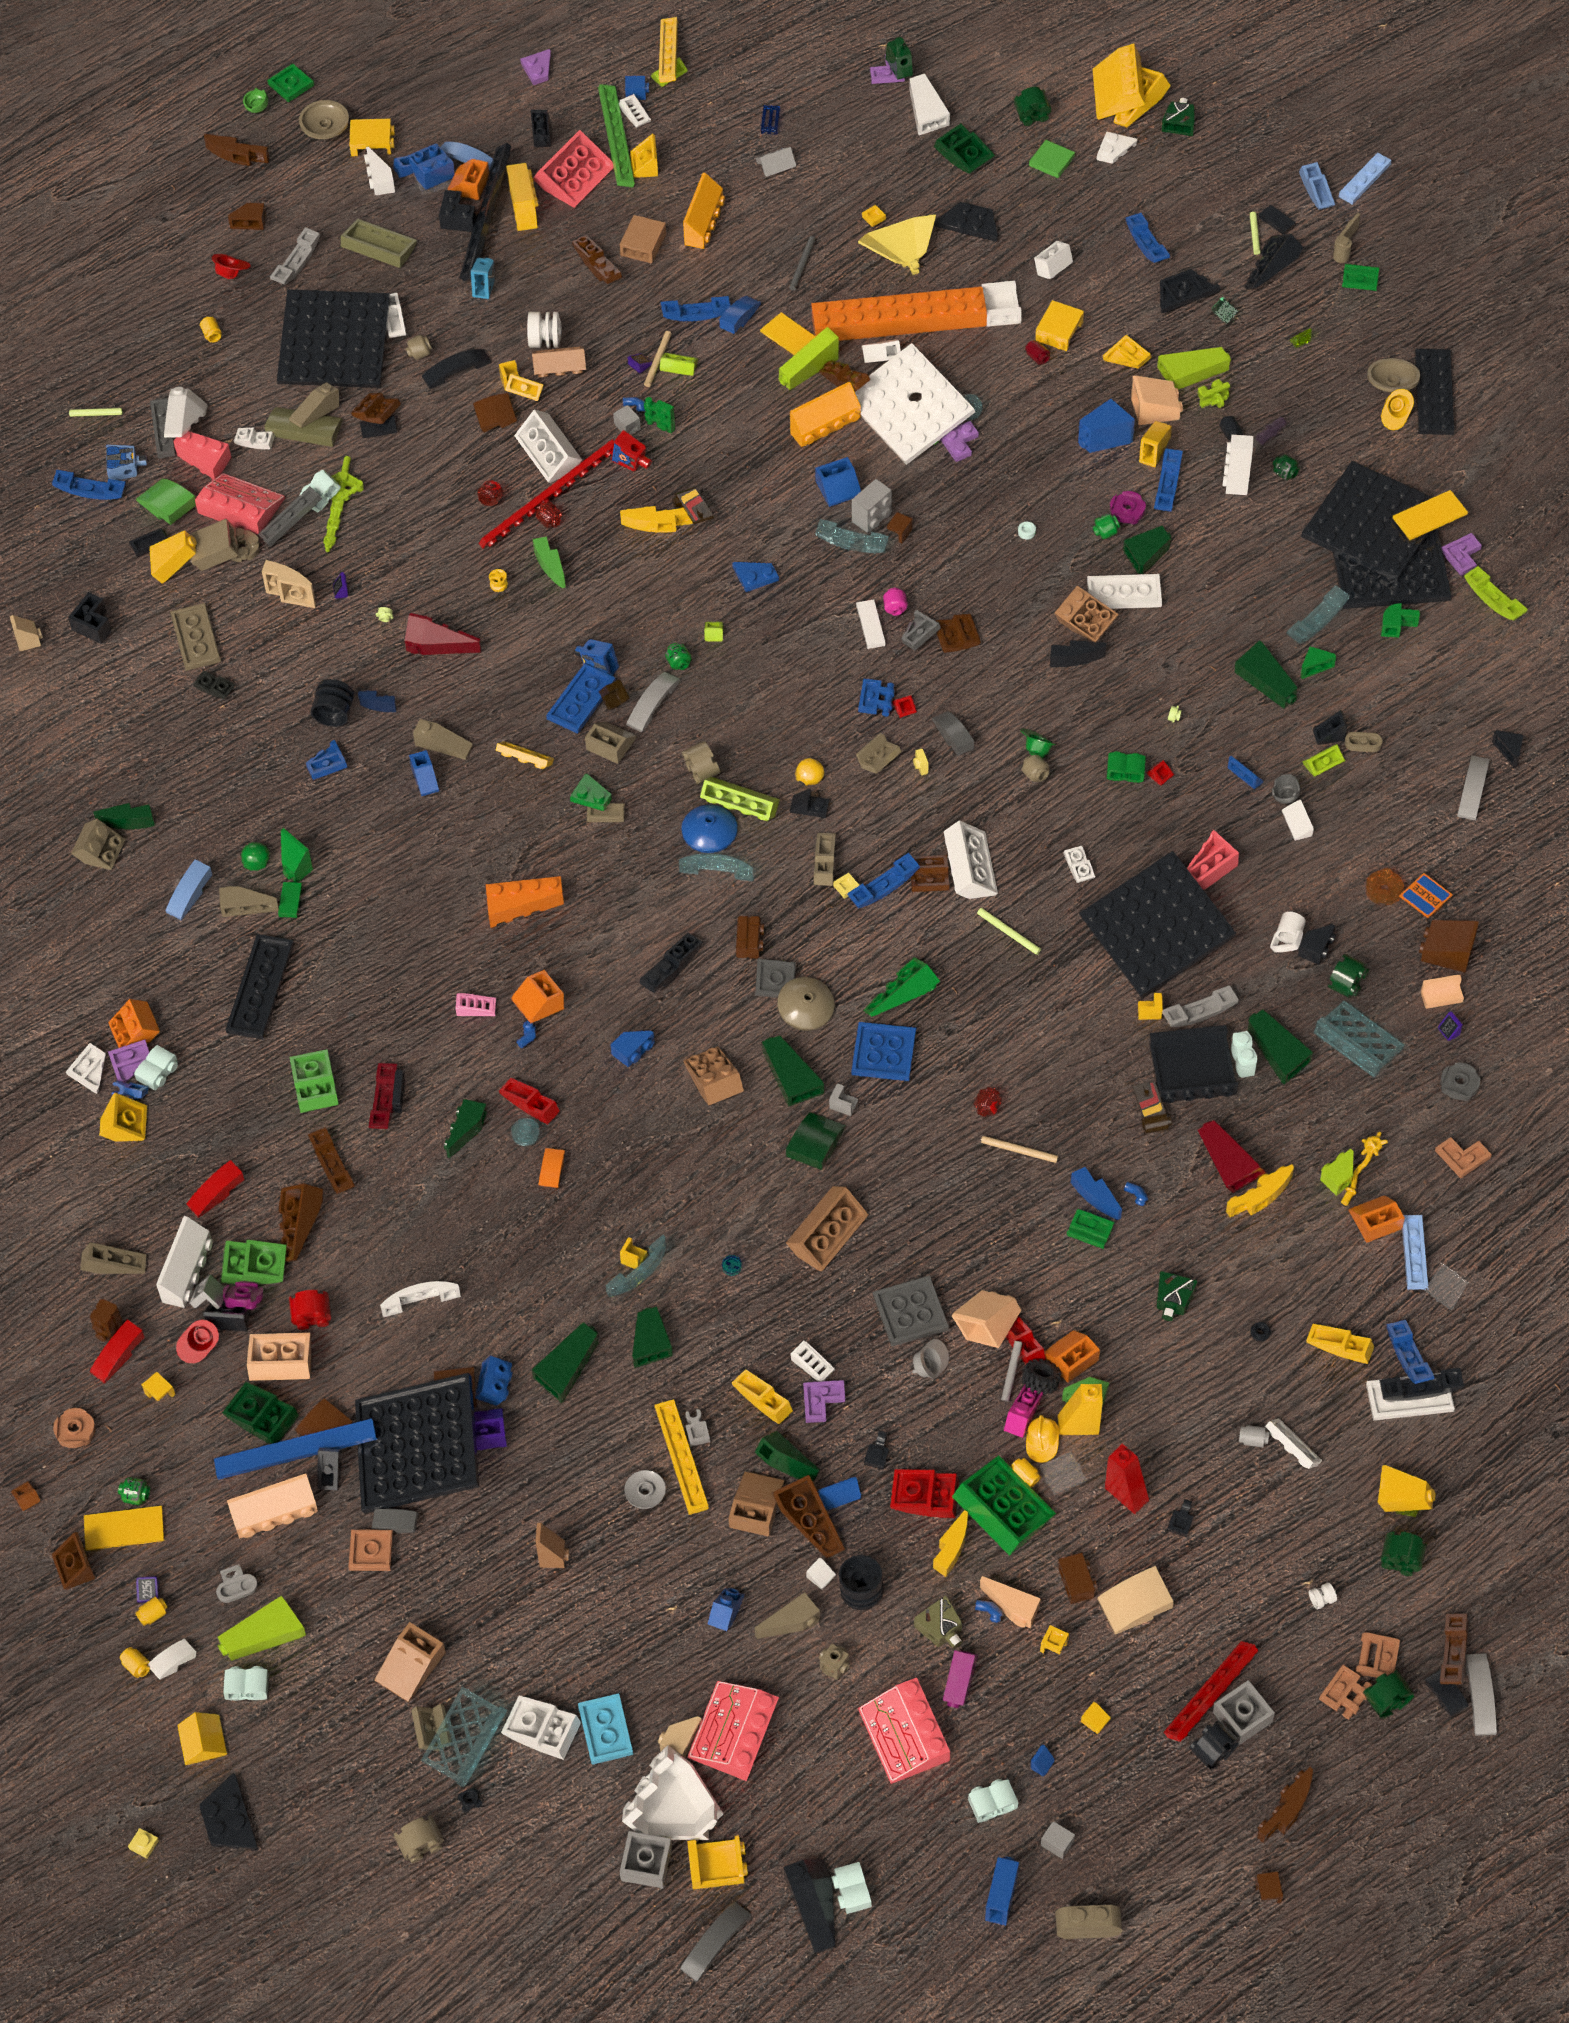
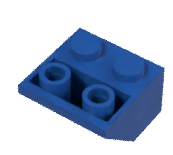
[408,143,454,190]
[815,457,861,507]

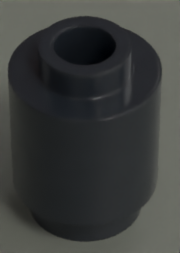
[1219,416,1243,441]

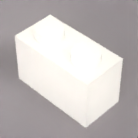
[1034,241,1073,279]

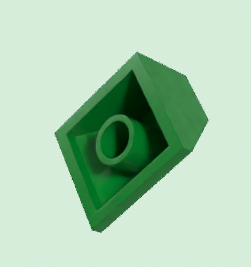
[281,828,313,883]

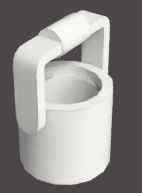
[1270,912,1306,952]

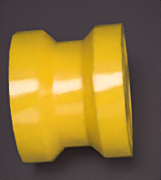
[489,569,508,592]

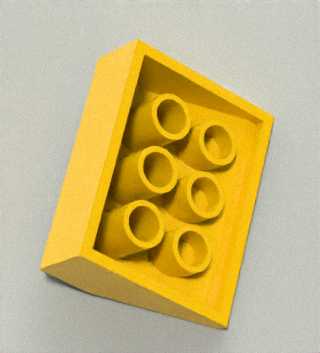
[1093,43,1145,120]

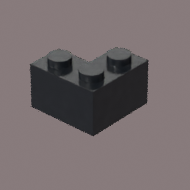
[439,190,476,232]
[68,592,111,644]

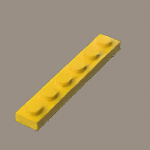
[659,17,678,83]
[654,1399,709,1515]

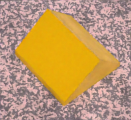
[630,133,658,178]
[177,1712,227,1765]

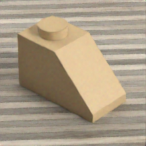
[10,615,42,651]
[658,1716,702,1758]

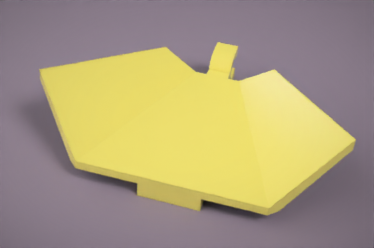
[858,215,936,275]

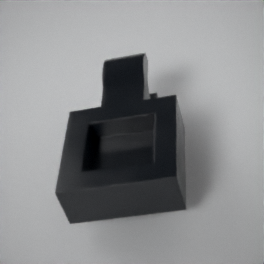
[864,1430,889,1470]
[1167,1499,1194,1538]

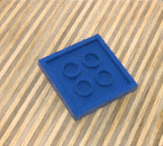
[851,1022,916,1081]

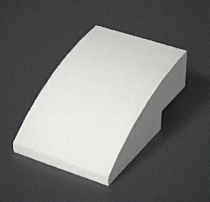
[501,1695,581,1760]

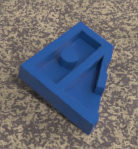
[732,562,779,592]
[306,740,347,780]

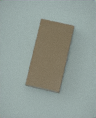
[587,803,625,822]

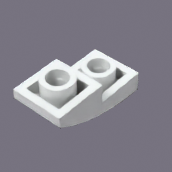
[234,427,275,449]
[1064,846,1095,883]
[148,1639,196,1679]

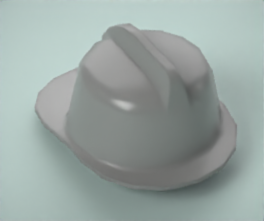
[912,1339,949,1379]

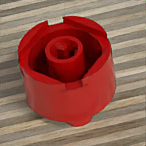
[289,1290,331,1330]

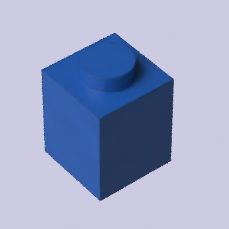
[625,76,649,100]

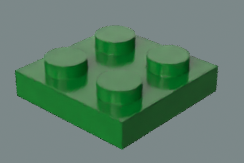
[267,64,314,102]

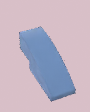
[1299,162,1335,210]
[165,859,212,920]

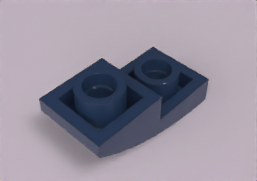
[358,690,396,712]

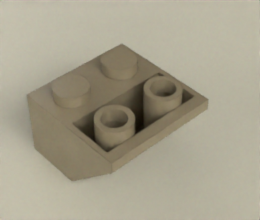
[585,721,637,764]
[71,819,126,870]

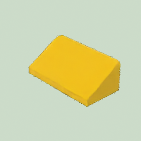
[505,374,544,401]

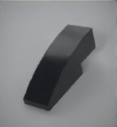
[1050,640,1106,667]

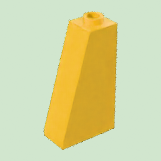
[1058,1384,1103,1435]

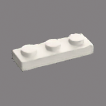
[1265,1418,1322,1469]

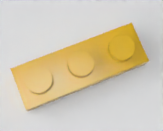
[496,741,554,769]

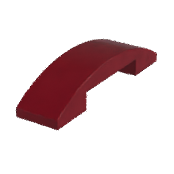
[368,1063,398,1129]

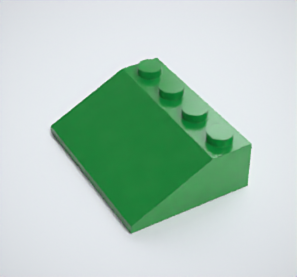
[952,1455,1056,1556]

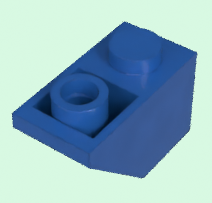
[409,750,439,796]
[611,1031,655,1067]
[708,1588,744,1631]

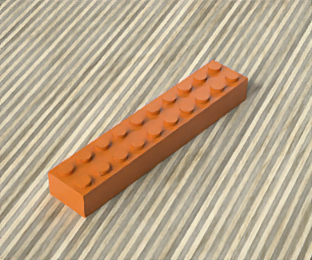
[811,287,987,341]

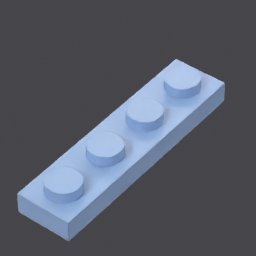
[1339,152,1391,205]
[1402,1215,1428,1290]

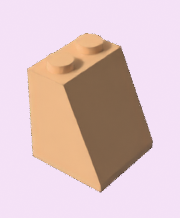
[1131,376,1183,425]
[952,1290,1021,1348]

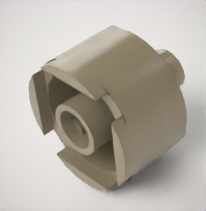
[681,741,720,785]
[394,1815,444,1863]

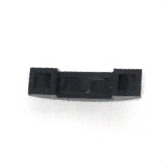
[422,349,492,389]
[1379,1368,1464,1401]

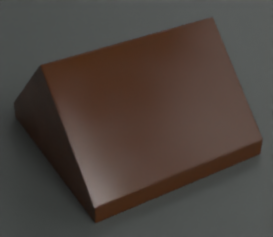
[51,1532,95,1590]

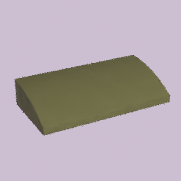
[341,219,417,268]
[264,407,343,447]

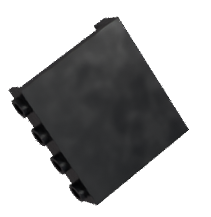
[1149,1025,1238,1103]

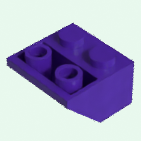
[474,1408,507,1450]

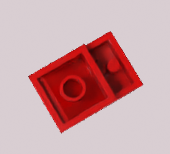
[890,1469,959,1518]

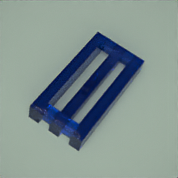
[761,105,780,135]

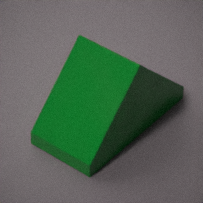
[1300,646,1336,679]

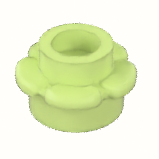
[376,607,393,622]
[1167,705,1182,723]

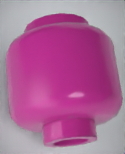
[883,588,907,616]

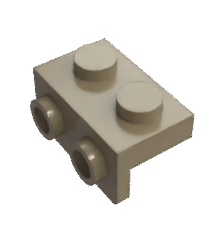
[856,733,901,774]
[411,1704,451,1751]

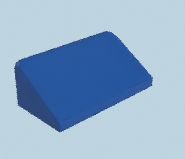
[1228,756,1263,789]
[818,1477,861,1511]

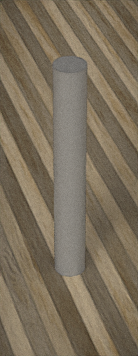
[1001,1341,1022,1402]

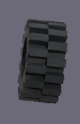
[1022,1359,1061,1395]

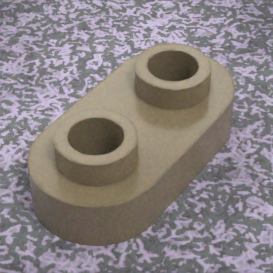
[1345,732,1382,752]

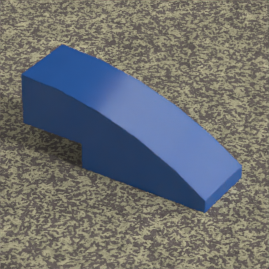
[719,296,761,334]
[1071,1167,1122,1220]

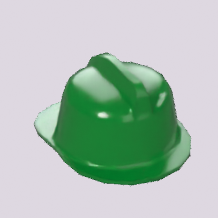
[1020,728,1056,758]

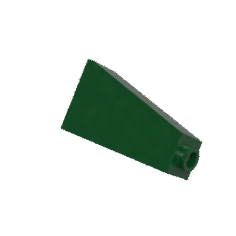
[1234,640,1298,709]
[1248,1009,1313,1085]
[762,1035,824,1107]
[532,1322,599,1403]

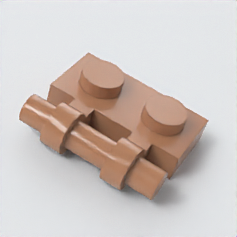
[1319,1665,1372,1719]

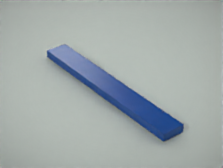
[214,1419,377,1480]

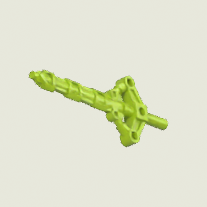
[323,456,364,552]

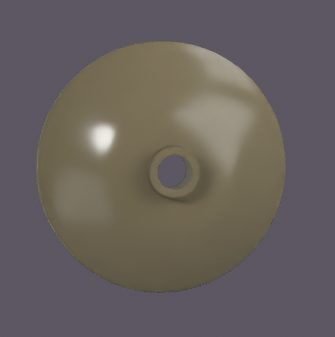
[299,100,349,139]
[1367,358,1420,393]
[777,977,835,1031]

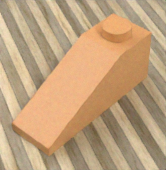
[980,1576,1040,1628]

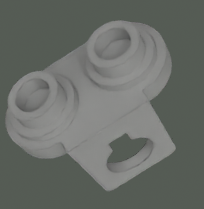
[216,1564,258,1603]

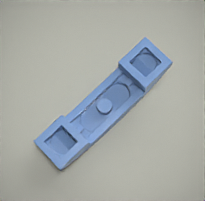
[440,142,493,170]

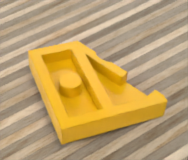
[1103,335,1151,369]

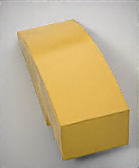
[1306,1324,1374,1364]
[732,1369,793,1424]
[933,1510,968,1577]

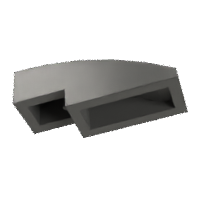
[932,711,974,756]

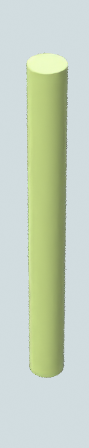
[977,908,1041,955]

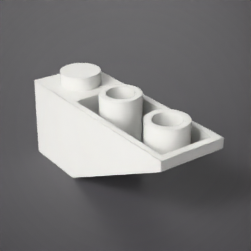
[364,147,395,195]

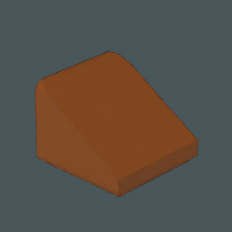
[11,1481,40,1511]

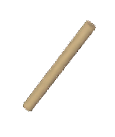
[644,331,672,387]
[981,1136,1058,1163]

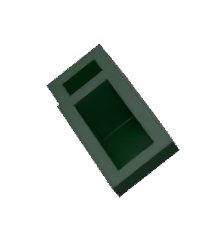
[93,803,155,830]

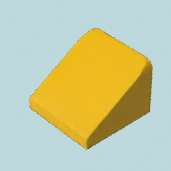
[1081,1702,1111,1734]

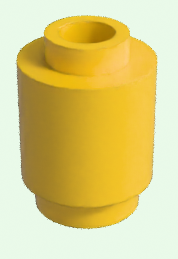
[200,317,221,343]
[1011,1458,1041,1488]
[135,1597,168,1626]
[120,1647,150,1678]

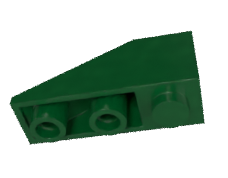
[444,1099,487,1158]
[755,1431,820,1482]

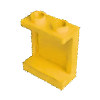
[349,119,395,156]
[1035,300,1084,351]
[687,1835,748,1890]

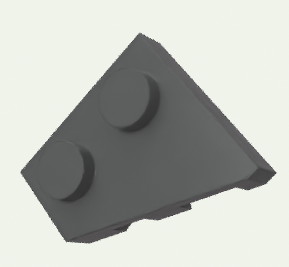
[901,610,941,651]

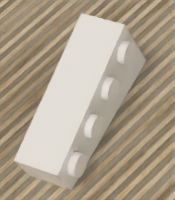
[1223,435,1253,495]

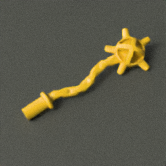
[1341,1132,1388,1206]

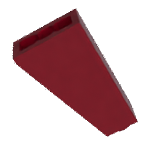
[1198,1120,1266,1193]

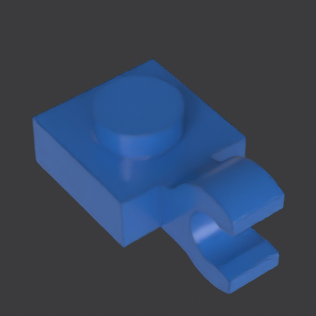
[112,1080,149,1100]

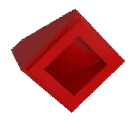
[892,695,917,718]
[1146,760,1174,786]

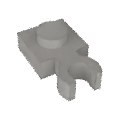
[686,1409,710,1447]

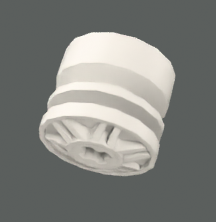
[528,312,562,348]

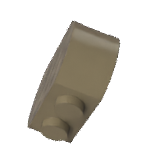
[1055,1905,1122,1939]

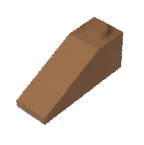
[536,1523,569,1568]

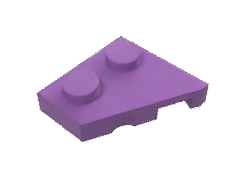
[520,49,551,85]
[108,1040,149,1083]

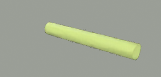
[1250,212,1260,255]
[69,408,123,417]

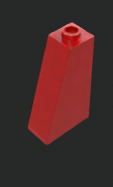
[1105,1443,1149,1514]

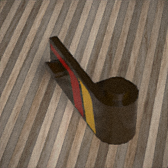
[672,487,713,524]
[1132,1082,1172,1134]

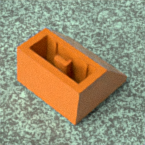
[447,159,489,200]
[511,970,564,1023]
[108,999,160,1048]
[1349,1195,1405,1243]
[1044,1330,1100,1383]

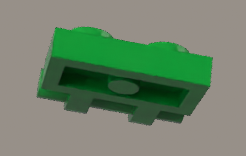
[644,397,675,434]

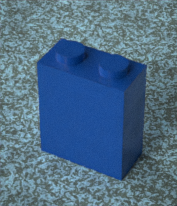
[985,1857,1019,1926]

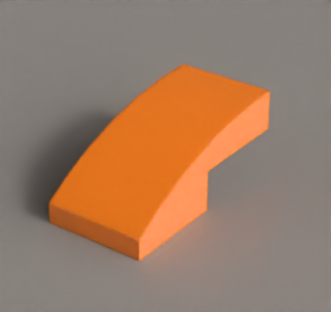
[538,1148,565,1188]

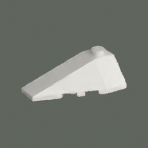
[164,387,208,437]

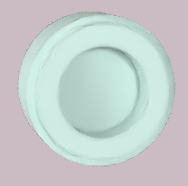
[1018,522,1036,539]

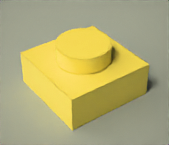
[913,749,928,775]
[833,873,859,899]
[128,1828,159,1859]

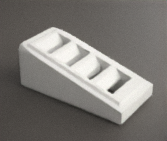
[619,94,651,128]
[791,1341,835,1382]

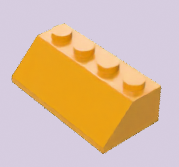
[683,173,725,249]
[790,382,861,447]

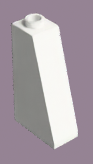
[909,74,950,136]

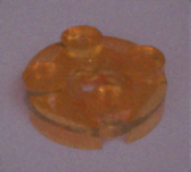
[1365,868,1404,905]

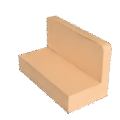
[1421,975,1464,1009]

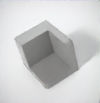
[613,405,641,435]
[829,1083,858,1116]
[1041,1822,1075,1859]

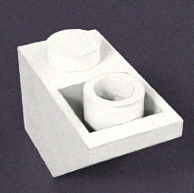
[862,339,901,363]

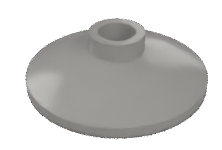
[624,1470,666,1509]

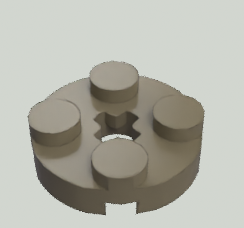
[231,528,260,562]

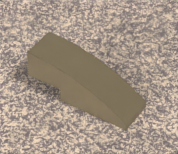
[814,833,836,886]

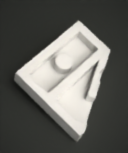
[1097,132,1137,164]
[66,1043,106,1094]

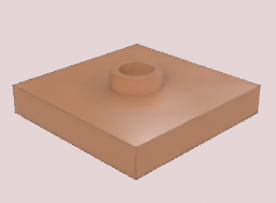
[349,1530,393,1571]

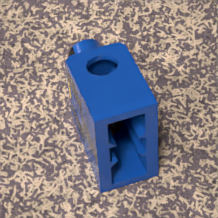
[575,639,619,676]

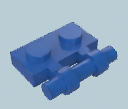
[858,679,895,717]

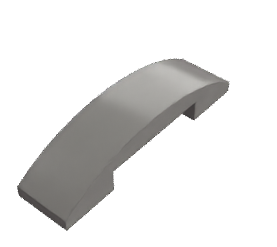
[270,227,320,285]
[627,672,680,733]
[1457,755,1490,821]
[1162,985,1239,1027]
[1466,1654,1497,1736]

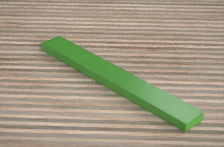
[598,84,635,187]

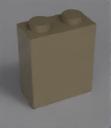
[190,519,238,571]

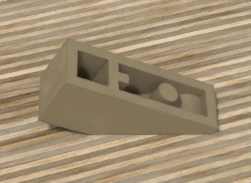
[289,382,339,428]
[413,719,473,760]
[219,886,279,917]
[80,1242,146,1274]
[754,1592,820,1639]

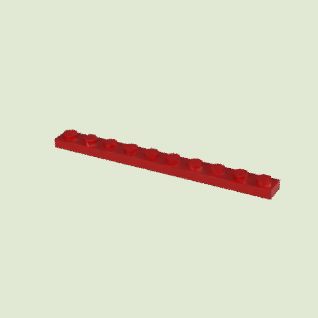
[479,439,614,549]

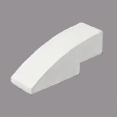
[387,293,406,338]

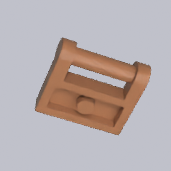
[1355,1633,1400,1678]

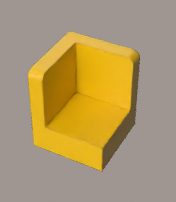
[499,360,519,389]
[1138,993,1163,1020]
[620,1237,648,1271]
[141,1372,175,1401]
[1040,1625,1069,1654]

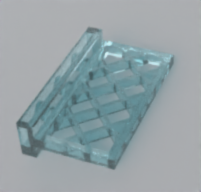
[1314,1001,1404,1077]
[421,1687,507,1788]

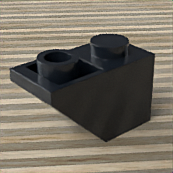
[1298,924,1337,965]

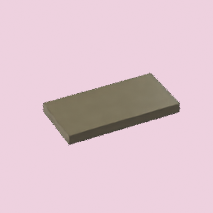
[170,603,221,671]

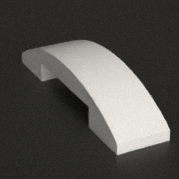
[380,1281,461,1317]

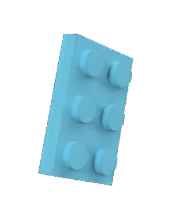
[578,1694,633,1765]

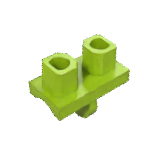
[1197,379,1230,408]

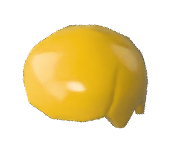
[795,758,825,786]

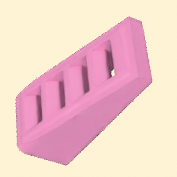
[456,993,496,1016]

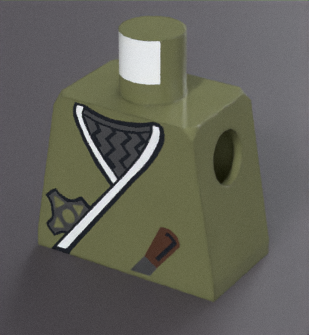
[914,1595,963,1649]

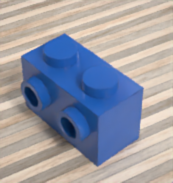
[475,1356,513,1406]

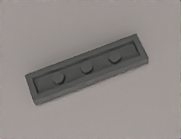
[150,398,175,459]
[258,486,322,547]

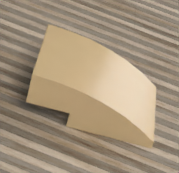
[262,560,316,608]
[1097,1566,1173,1635]

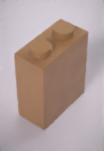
[620,215,666,263]

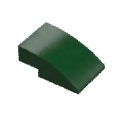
[934,123,995,174]
[786,1112,845,1170]
[222,1382,299,1444]

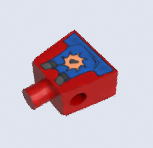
[611,430,652,471]

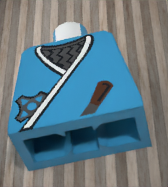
[471,258,495,299]

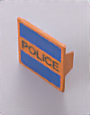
[1399,873,1453,918]

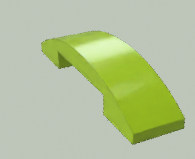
[1464,566,1528,620]

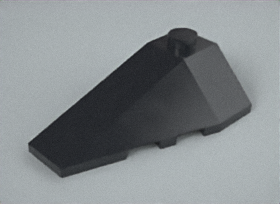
[1245,234,1304,289]
[783,1859,835,1954]

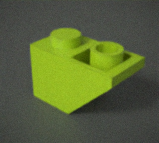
[1320,1149,1354,1196]

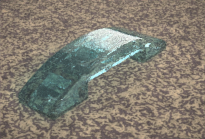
[815,519,889,553]
[1286,586,1349,644]
[679,854,754,881]
[606,1235,666,1297]

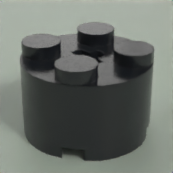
[1189,1720,1240,1771]

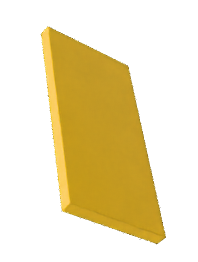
[760,312,815,355]
[1393,490,1468,540]
[84,1506,164,1551]

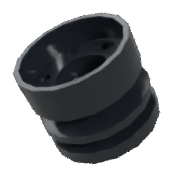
[310,679,355,727]
[838,1555,884,1610]

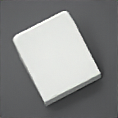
[806,1558,836,1590]

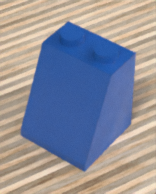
[1078,399,1135,453]

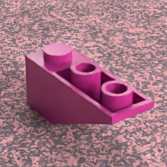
[1004,1384,1043,1438]

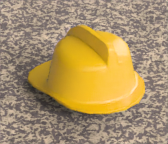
[1381,389,1414,430]
[1026,1415,1059,1463]

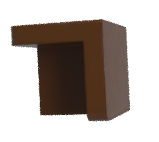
[887,512,912,544]
[1255,1872,1283,1904]

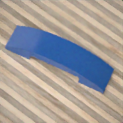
[1126,213,1170,263]
[660,296,730,321]
[1154,448,1183,512]
[52,470,126,500]
[847,853,920,908]
[1387,1320,1434,1384]

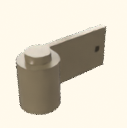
[1333,213,1360,263]

